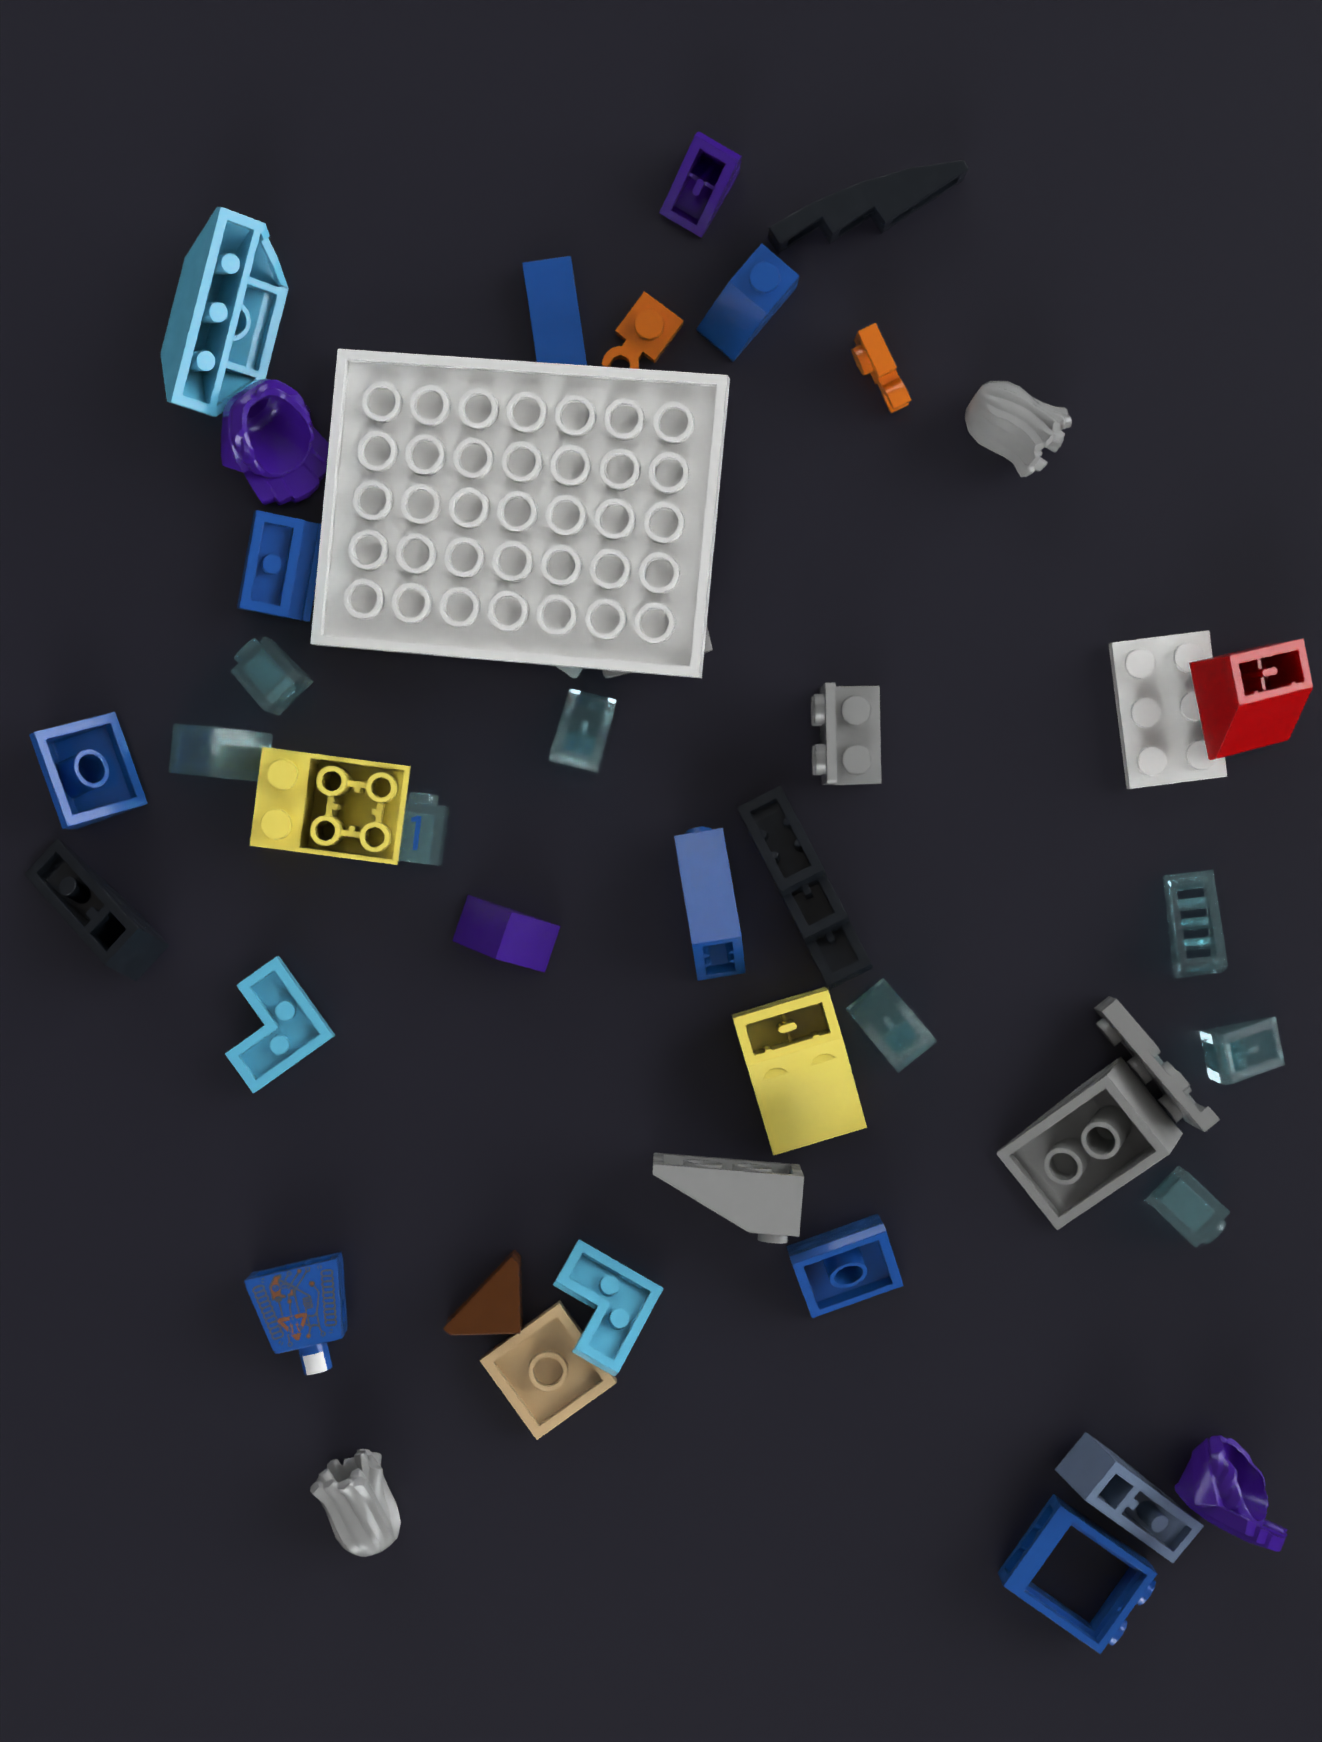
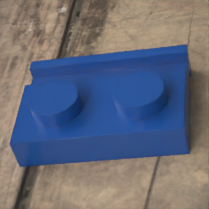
[237,510,321,622]

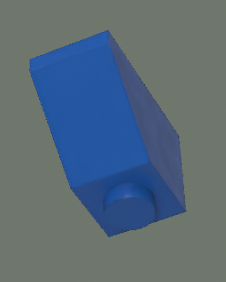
[696,243,799,362]

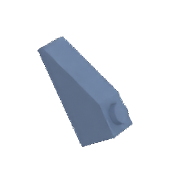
[1055,1432,1204,1563]

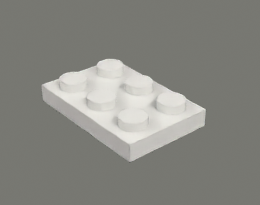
[1109,630,1227,789]

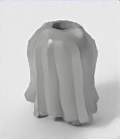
[965,381,1072,477]
[310,1449,401,1557]

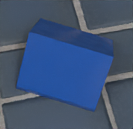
[29,712,148,829]
[786,1214,904,1318]

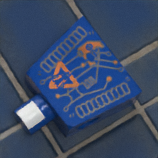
[244,1251,348,1375]

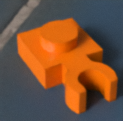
[602,291,684,369]
[851,323,911,414]

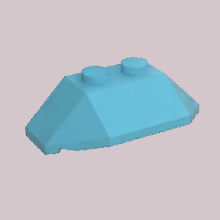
[160,207,289,417]

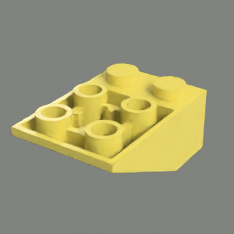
[249,747,411,865]
[731,987,867,1156]

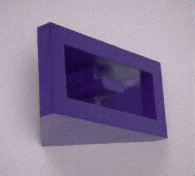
[659,131,742,238]
[452,895,561,973]

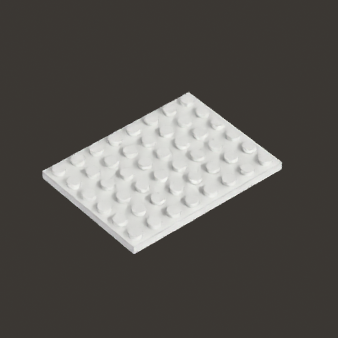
[310,349,730,678]

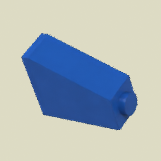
[674,827,746,981]

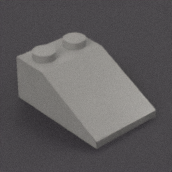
[996,1057,1183,1230]
[653,1153,804,1244]

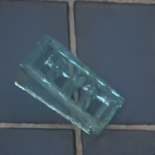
[1163,870,1228,978]

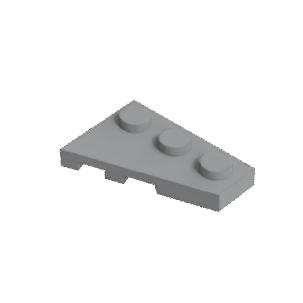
[1094,996,1220,1132]

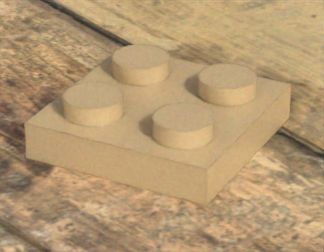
[479,1300,617,1440]

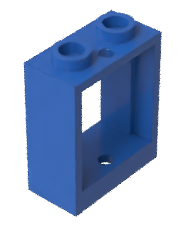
[997,1494,1157,1654]

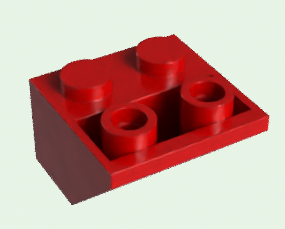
[1189,638,1313,760]

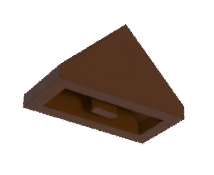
[443,1250,523,1335]

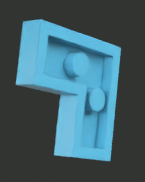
[225,956,335,1094]
[553,1239,664,1377]

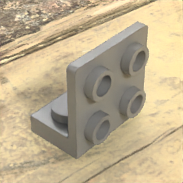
[811,682,882,785]

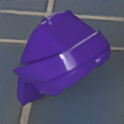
[221,379,329,506]
[1175,1435,1288,1552]

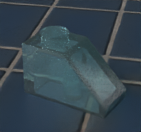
[231,636,314,716]

